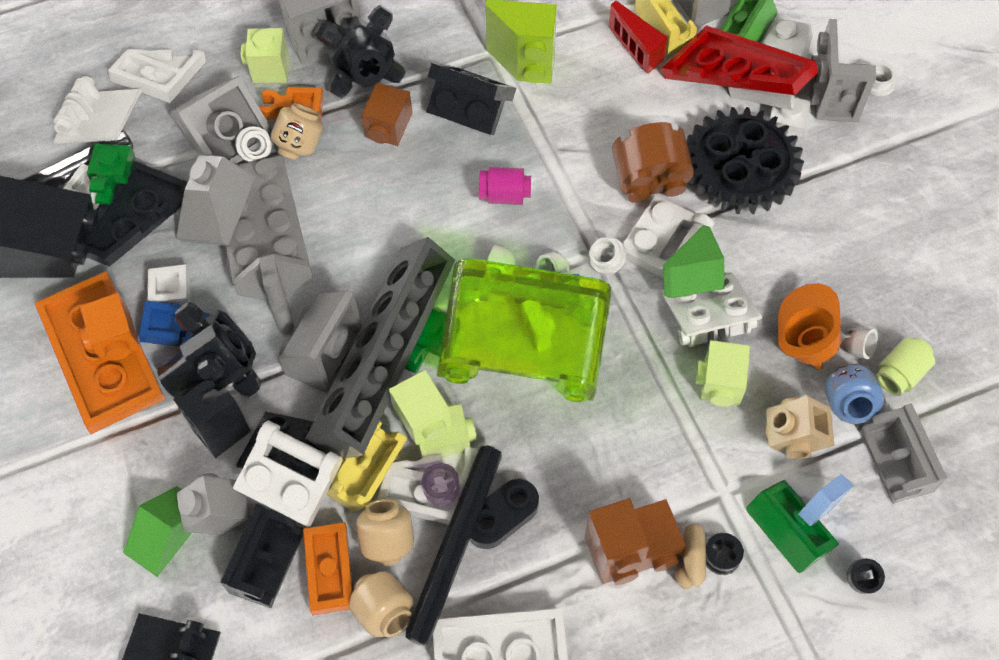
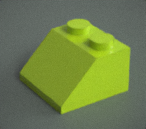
[485,0,557,83]

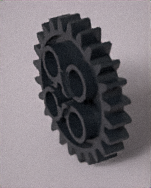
[687,107,804,214]

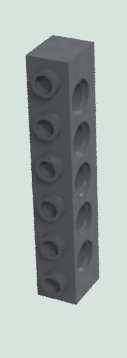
[305,237,455,459]

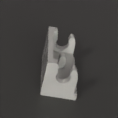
[860,403,947,504]

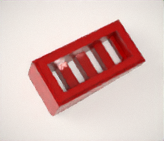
[609,0,667,74]

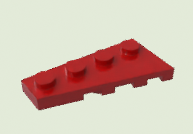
[661,25,818,95]

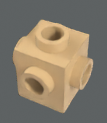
[765,396,835,460]

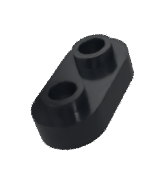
[470,479,539,549]

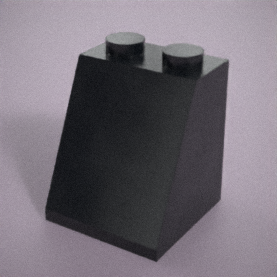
[0,176,98,278]

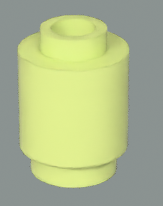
[875,337,935,396]

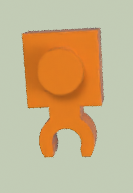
[259,87,324,121]

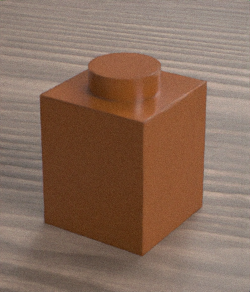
[361,83,413,146]

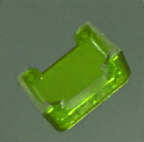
[436,258,611,402]

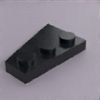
[85,160,188,267]

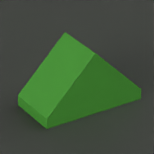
[663,225,724,298]
[123,486,192,577]

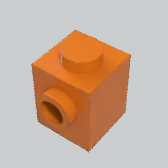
[80,293,141,363]

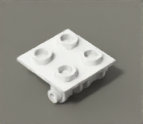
[53,76,142,144]
[661,273,762,347]

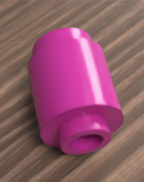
[479,167,531,205]

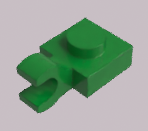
[87,144,135,204]
[404,309,457,374]

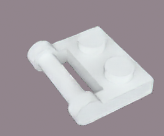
[623,194,714,279]
[233,420,343,526]

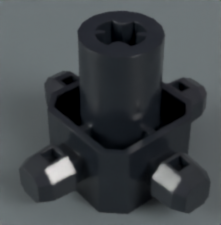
[314,5,406,98]
[157,302,261,398]

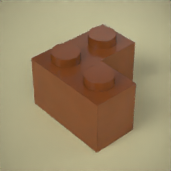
[585,498,686,585]

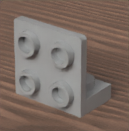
[810,19,876,122]

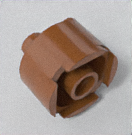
[612,122,694,203]

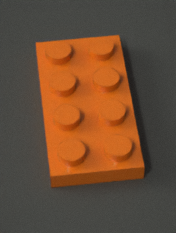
[34,271,165,434]

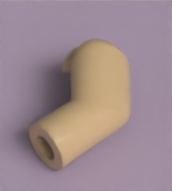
[675,524,706,589]

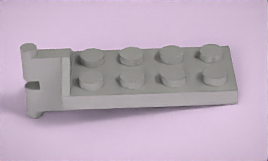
[226,155,313,334]

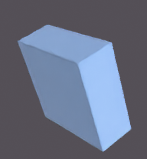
[798,474,854,526]

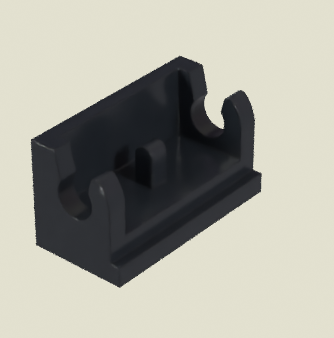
[173,380,251,459]
[220,504,304,609]

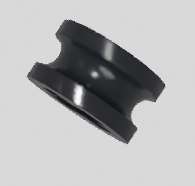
[706,533,744,575]

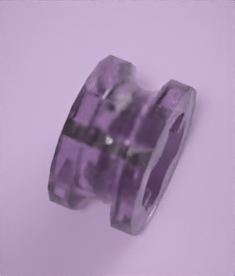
[421,463,460,506]

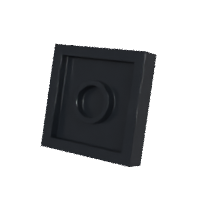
[426,63,516,135]

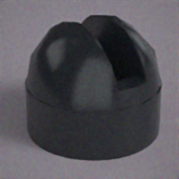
[846,558,885,594]

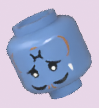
[825,364,884,424]

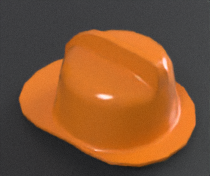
[778,283,842,370]

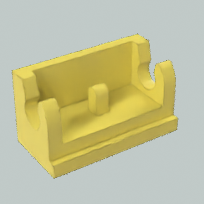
[635,0,697,56]
[326,421,407,512]

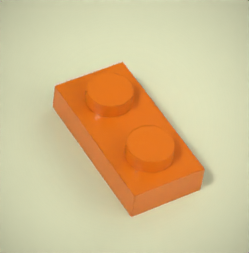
[303,523,353,616]

